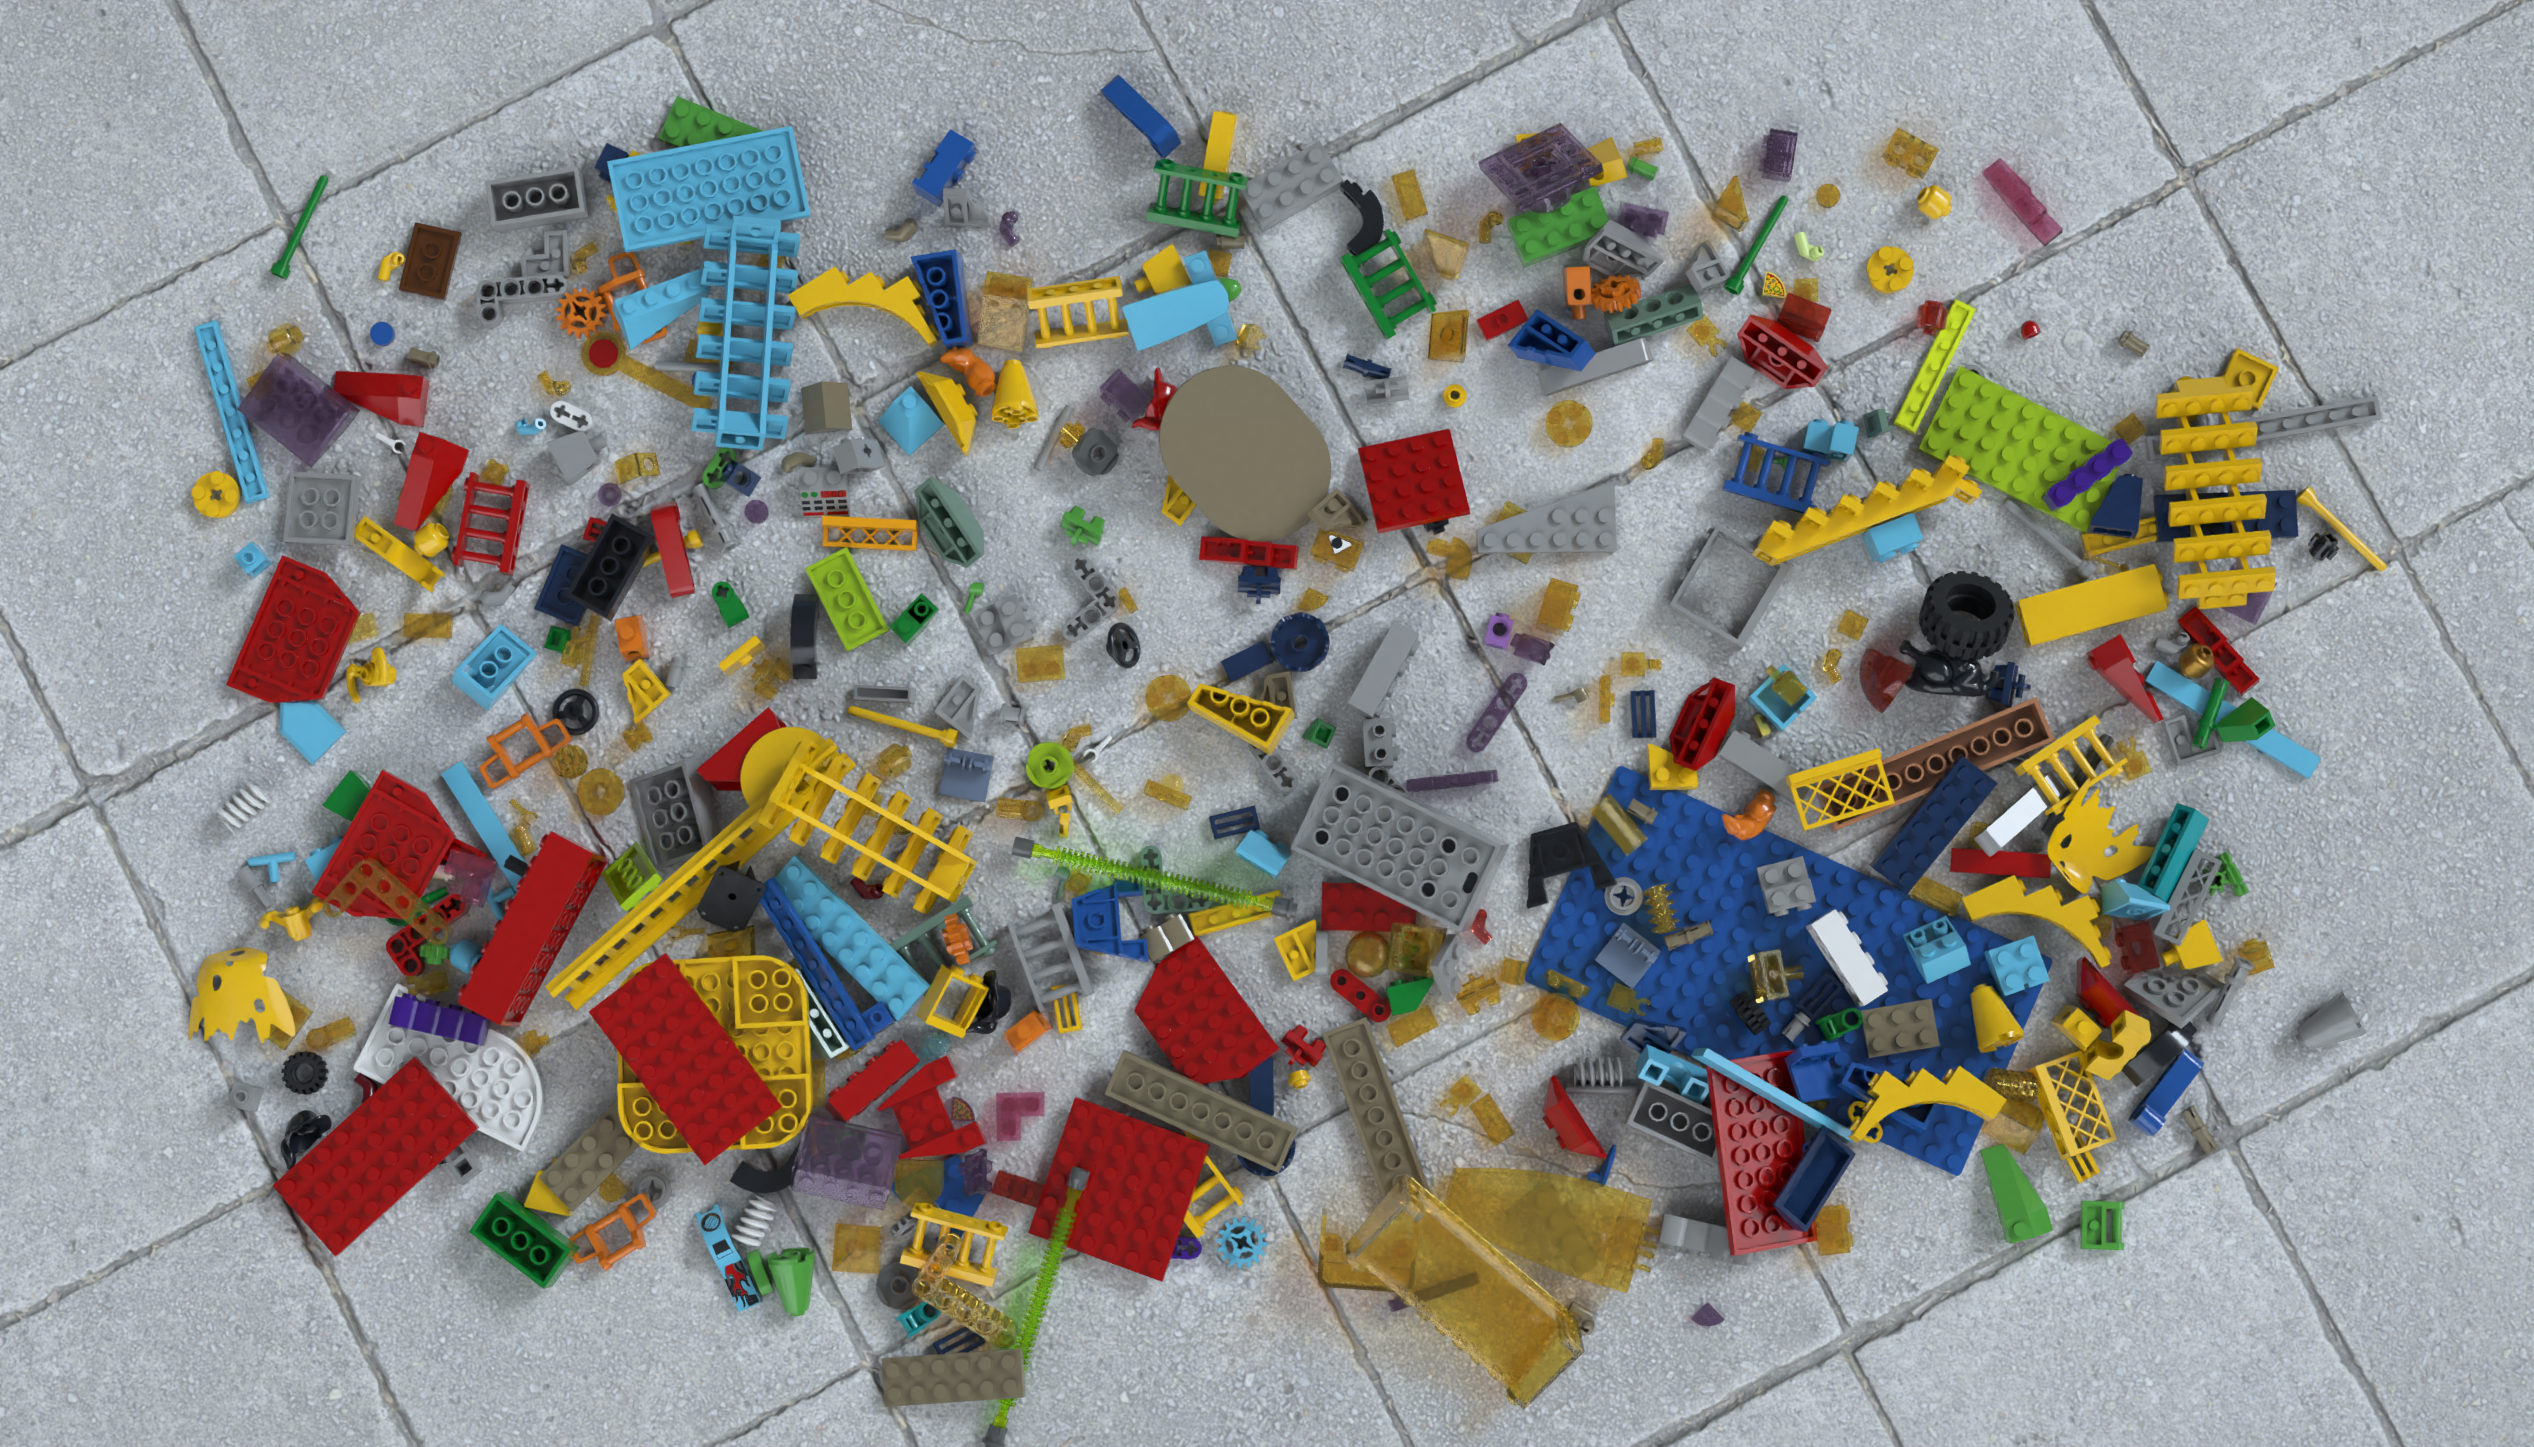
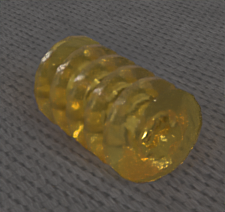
[1642,883,1682,935]
[1983,1067,2038,1102]

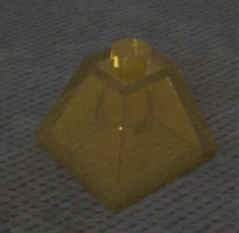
[1422,228,1470,280]
[707,925,757,958]
[832,1223,884,1274]

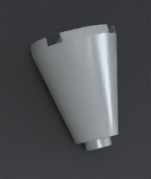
[2295,992,2366,1050]

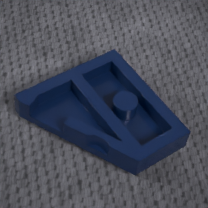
[1620,1019,1687,1054]

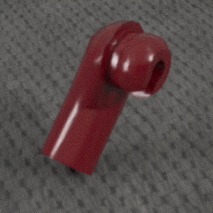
[850,877,884,900]
[354,1073,378,1104]

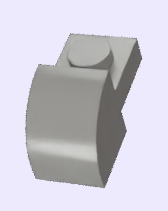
[445,1141,483,1185]

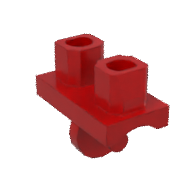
[1281,1024,1326,1067]

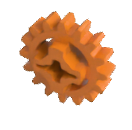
[1591,274,1641,313]
[556,287,608,339]
[942,913,973,966]

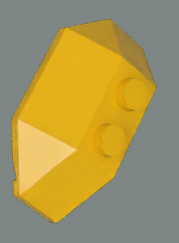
[916,371,978,457]

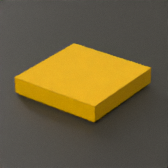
[2222,348,2279,411]

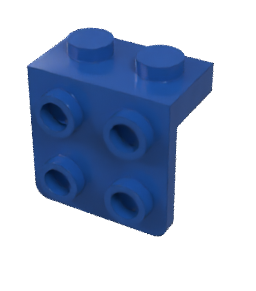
[1785,1041,1841,1103]

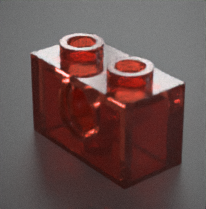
[2114,921,2160,974]
[991,1170,1045,1208]

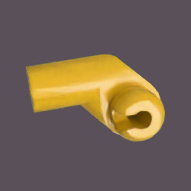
[377,252,405,282]

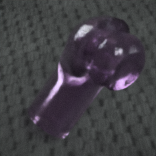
[999,211,1020,247]

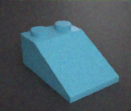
[451,624,537,711]
[1235,829,1291,880]

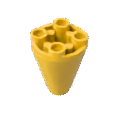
[991,359,1038,429]

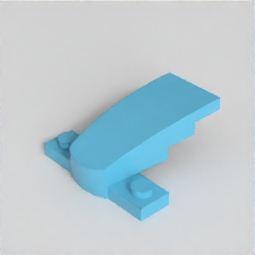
[1122,250,1238,351]

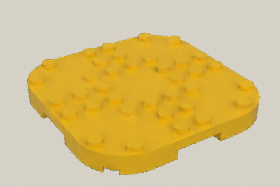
[617,955,813,1154]

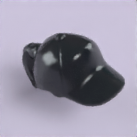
[966,970,1012,1034]
[280,1110,332,1170]

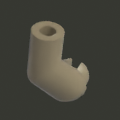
[885,218,917,242]
[781,452,817,473]
[1567,1301,1595,1335]

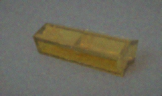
[1589,794,1648,856]

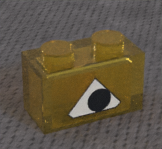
[1310,528,1365,574]

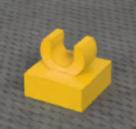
[1045,784,1073,815]

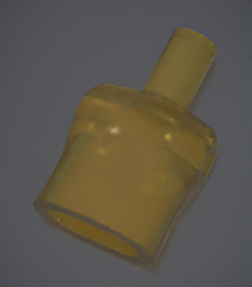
[1766,665,1808,707]

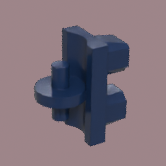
[1238,566,1281,605]
[1990,662,2031,708]

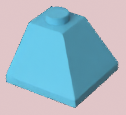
[878,386,944,456]
[2102,879,2170,922]

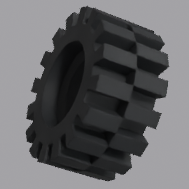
[1729,990,1771,1036]
[281,1051,329,1095]

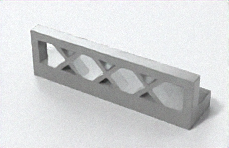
[2153,849,2222,947]

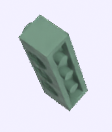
[1603,284,1704,346]

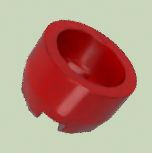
[2020,320,2041,340]

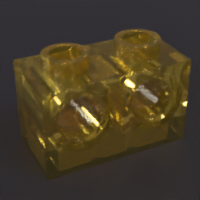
[1882,128,1939,179]

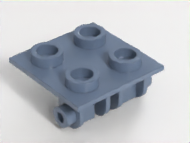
[939,748,994,803]
[1595,922,1661,989]

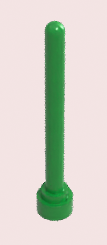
[269,175,328,280]
[1723,195,1788,296]

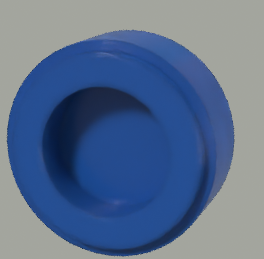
[370,322,395,346]

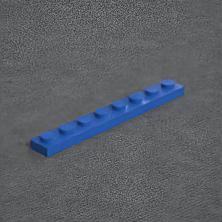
[757,877,876,1051]

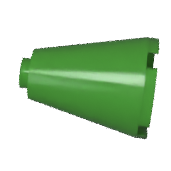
[767,1247,815,1316]

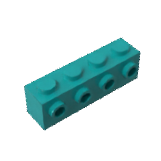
[2137,803,2209,904]

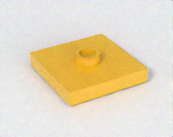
[718,635,767,676]

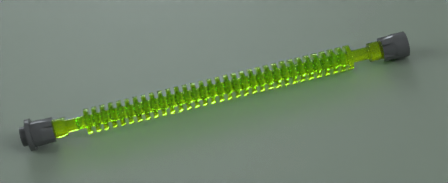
[1012,836,1298,921]
[982,1166,1091,1447]

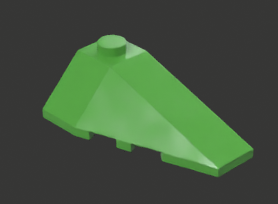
[1980,1144,2053,1244]

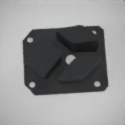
[697,860,766,932]

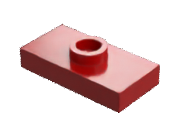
[1476,299,1528,342]

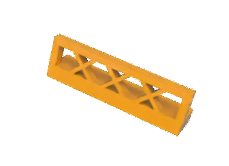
[822,516,918,551]

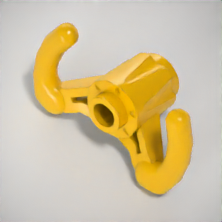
[346,647,396,703]
[258,896,327,941]

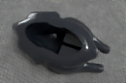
[1899,640,2000,697]

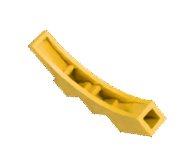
[787,266,939,349]
[1961,875,2112,970]
[1848,1066,2007,1143]

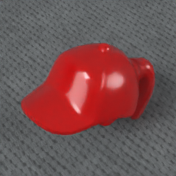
[1131,367,1177,431]

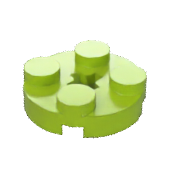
[1026,742,1075,789]

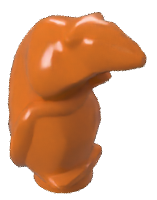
[940,346,997,397]
[1722,789,1777,840]

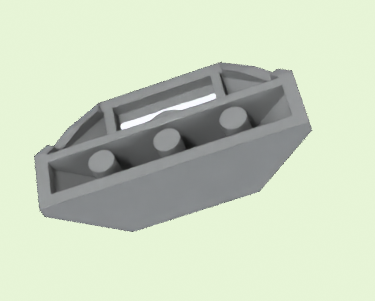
[1582,219,1664,278]

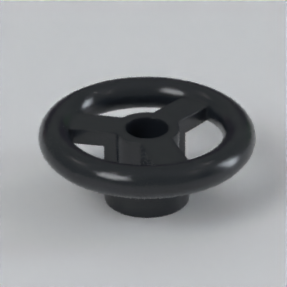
[1106,622,1141,669]
[552,689,599,735]

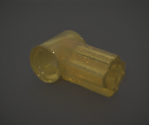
[996,797,1045,823]
[306,1016,357,1051]

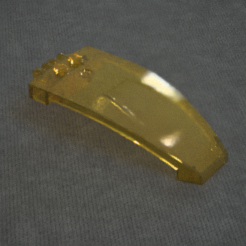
[1441,1168,1661,1293]

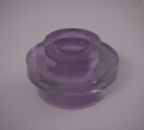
[598,483,622,507]

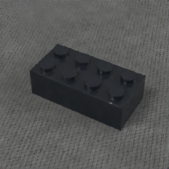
[565,513,657,621]

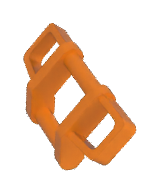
[597,252,667,344]
[479,712,572,789]
[569,1193,657,1271]

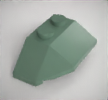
[914,477,984,568]
[796,968,850,1060]

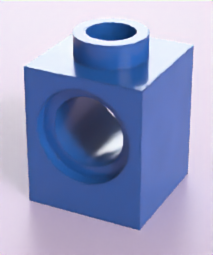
[861,1001,897,1034]

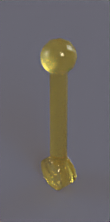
[2083,550,2129,572]

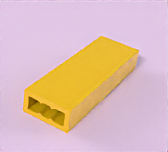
[2014,564,2169,648]

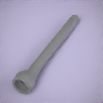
[2003,499,2098,582]

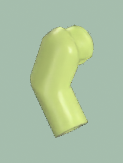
[1794,232,1824,261]

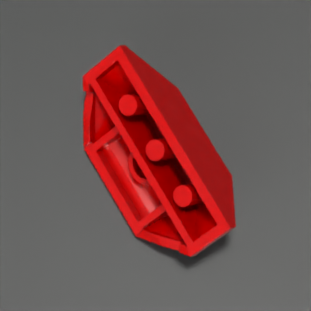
[1737,314,1829,389]
[1669,677,1735,771]
[2076,957,2151,1029]
[1542,1075,1607,1159]

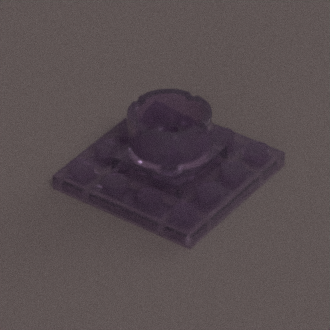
[1478,123,1603,213]

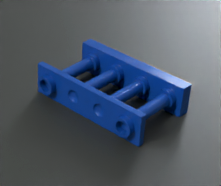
[1722,432,1831,514]

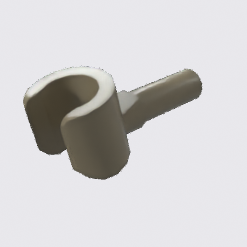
[1554,688,1589,703]

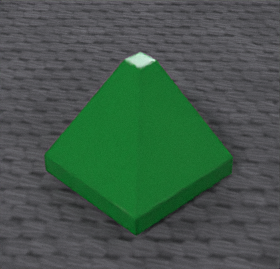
[544,625,572,656]
[1302,718,1336,749]

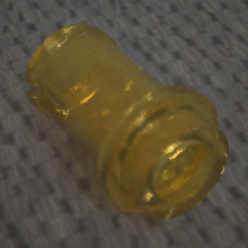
[1633,136,1663,157]
[512,824,538,856]

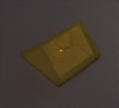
[1711,176,1749,232]
[1428,310,1469,363]
[1981,1090,2045,1155]

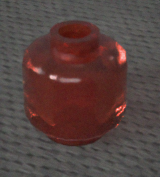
[1916,300,1948,336]

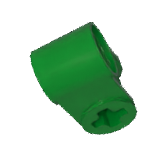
[712,581,750,628]
[1814,1008,1863,1042]

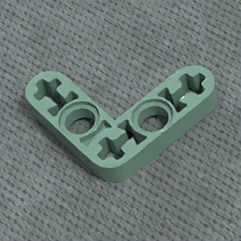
[1140,845,1212,915]

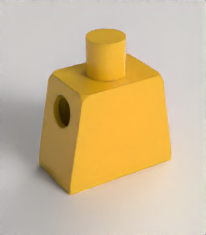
[1569,137,1628,187]
[1133,244,1192,295]
[2160,919,2223,970]
[2050,1004,2103,1053]
[524,1158,573,1216]

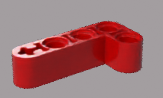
[650,501,696,598]
[386,894,471,977]

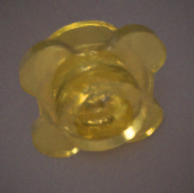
[482,459,509,485]
[1065,869,1093,896]

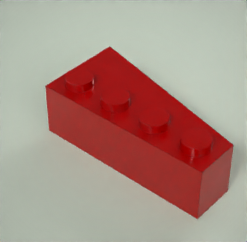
[825,1039,920,1126]

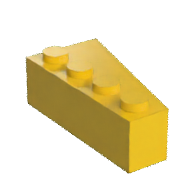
[1187,683,1295,756]

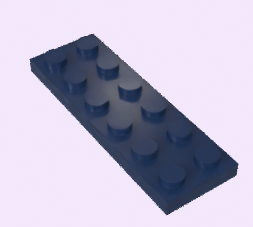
[2153,490,2299,543]
[1870,754,1998,894]

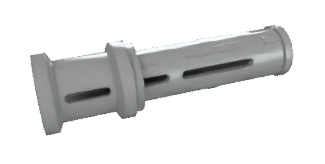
[691,483,739,553]
[2206,956,2255,1027]

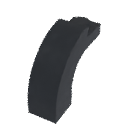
[1340,180,1384,265]
[790,594,819,679]
[2121,1021,2197,1087]
[730,1140,811,1193]

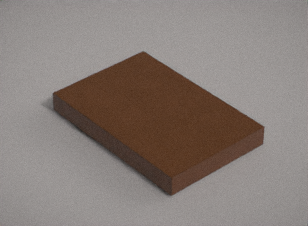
[399,222,462,301]

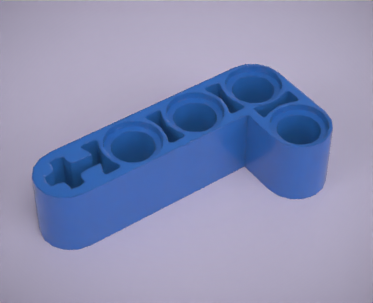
[1100,75,1181,159]
[2128,1048,2204,1136]

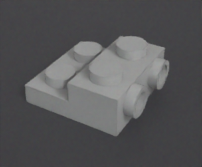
[973,594,1036,656]
[1756,856,1816,917]

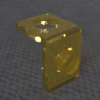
[614,453,660,484]

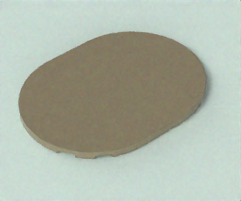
[1159,365,1331,541]

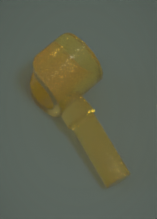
[509,798,538,825]
[671,925,705,940]

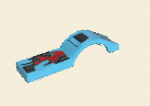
[695,1204,762,1312]

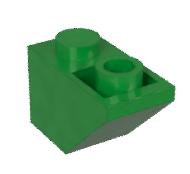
[889,593,939,646]
[2215,697,2276,742]
[1386,974,1434,1016]

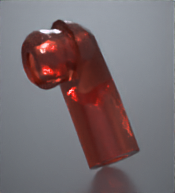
[1470,909,1493,945]

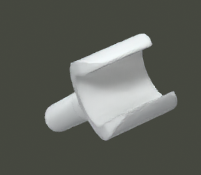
[375,433,407,454]
[1084,735,1113,763]

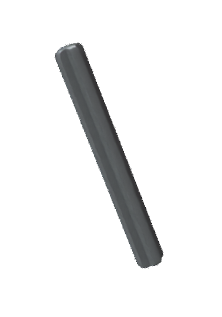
[2041,733,2114,836]

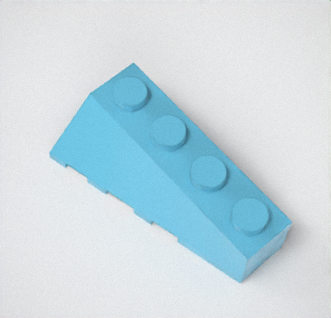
[612,268,710,351]

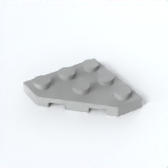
[2122,972,2224,1029]

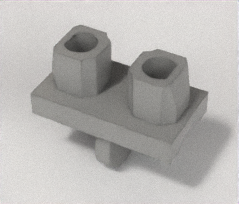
[1364,376,1409,405]

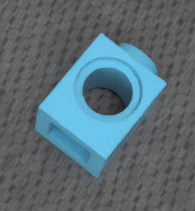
[233,542,273,578]

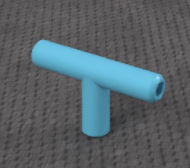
[248,851,296,883]
[478,878,516,921]

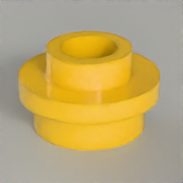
[1443,384,1467,408]
[1287,1070,1311,1089]

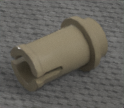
[1216,234,1245,251]
[2118,330,2150,357]
[408,347,440,369]
[1626,798,1658,825]

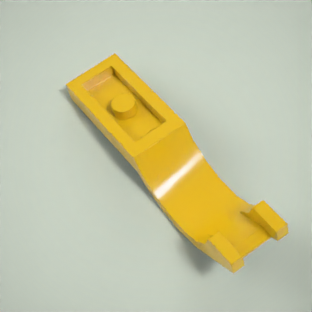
[354,515,446,593]

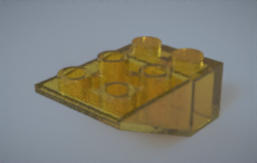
[977,271,1035,352]

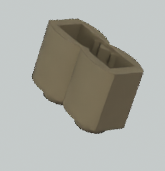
[1139,913,1194,963]

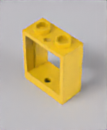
[916,964,990,1039]

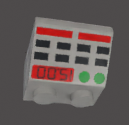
[799,466,850,519]

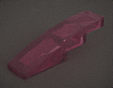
[1982,158,2063,247]

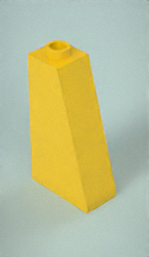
[1198,110,1239,203]

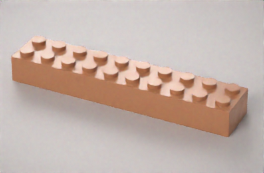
[1816,697,2055,832]

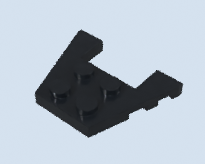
[1527,821,1618,909]

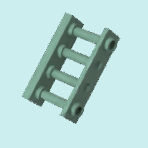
[889,895,999,996]

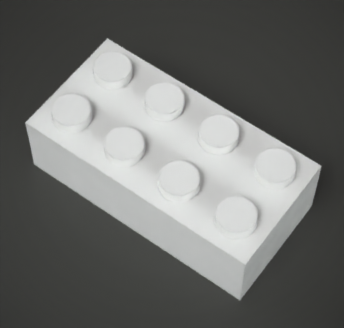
[1805,909,1888,1007]

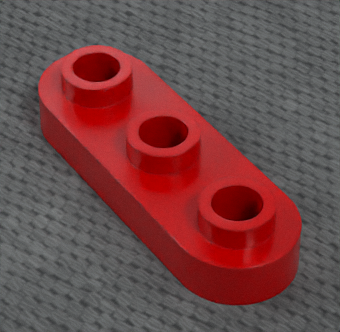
[1330,969,1391,1022]

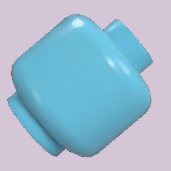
[449,939,483,974]

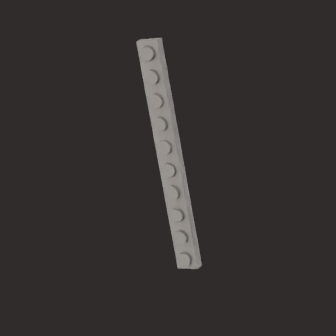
[2144,396,2382,461]

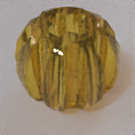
[553,744,588,780]

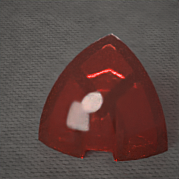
[1859,648,1914,713]

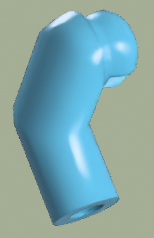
[515,418,546,435]

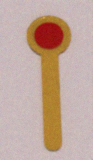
[581,332,712,409]

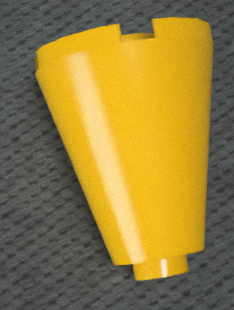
[1970,983,2025,1053]

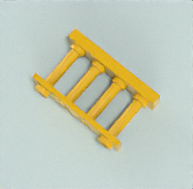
[1027,276,1129,349]
[2014,715,2128,816]
[1182,1130,1245,1239]
[900,1202,1008,1287]

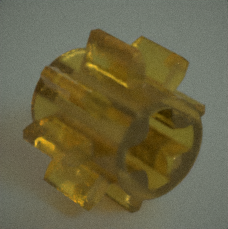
[1058,421,1086,450]

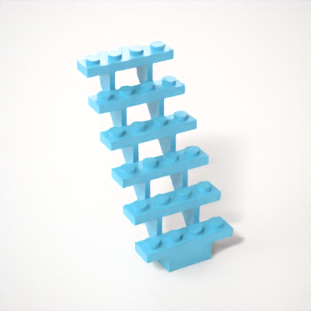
[691,215,800,450]

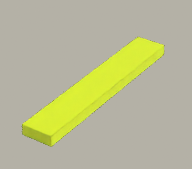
[1893,299,1976,434]

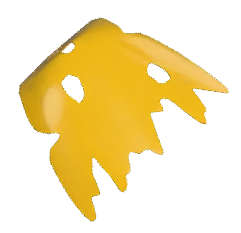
[2047,778,2155,894]
[188,947,295,1043]

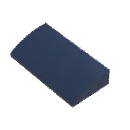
[1772,1125,1856,1232]

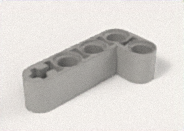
[476,275,572,328]

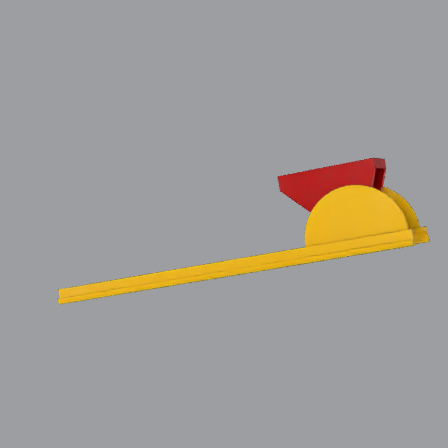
[545,707,856,1011]

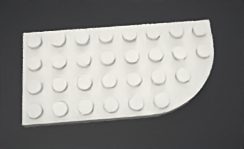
[353,983,543,1152]

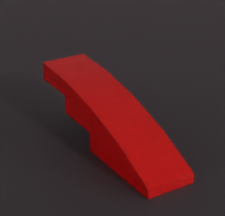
[1199,536,1299,570]
[2177,606,2260,697]
[1950,848,2051,879]

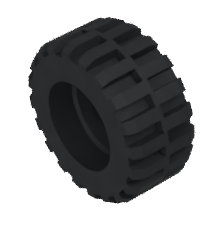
[1919,571,2015,660]

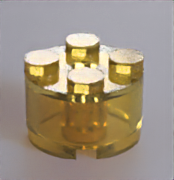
[1530,993,1580,1041]

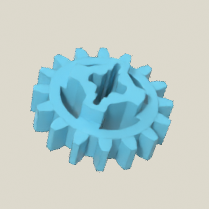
[1216,1216,1268,1269]

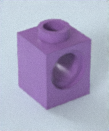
[1484,613,1514,650]

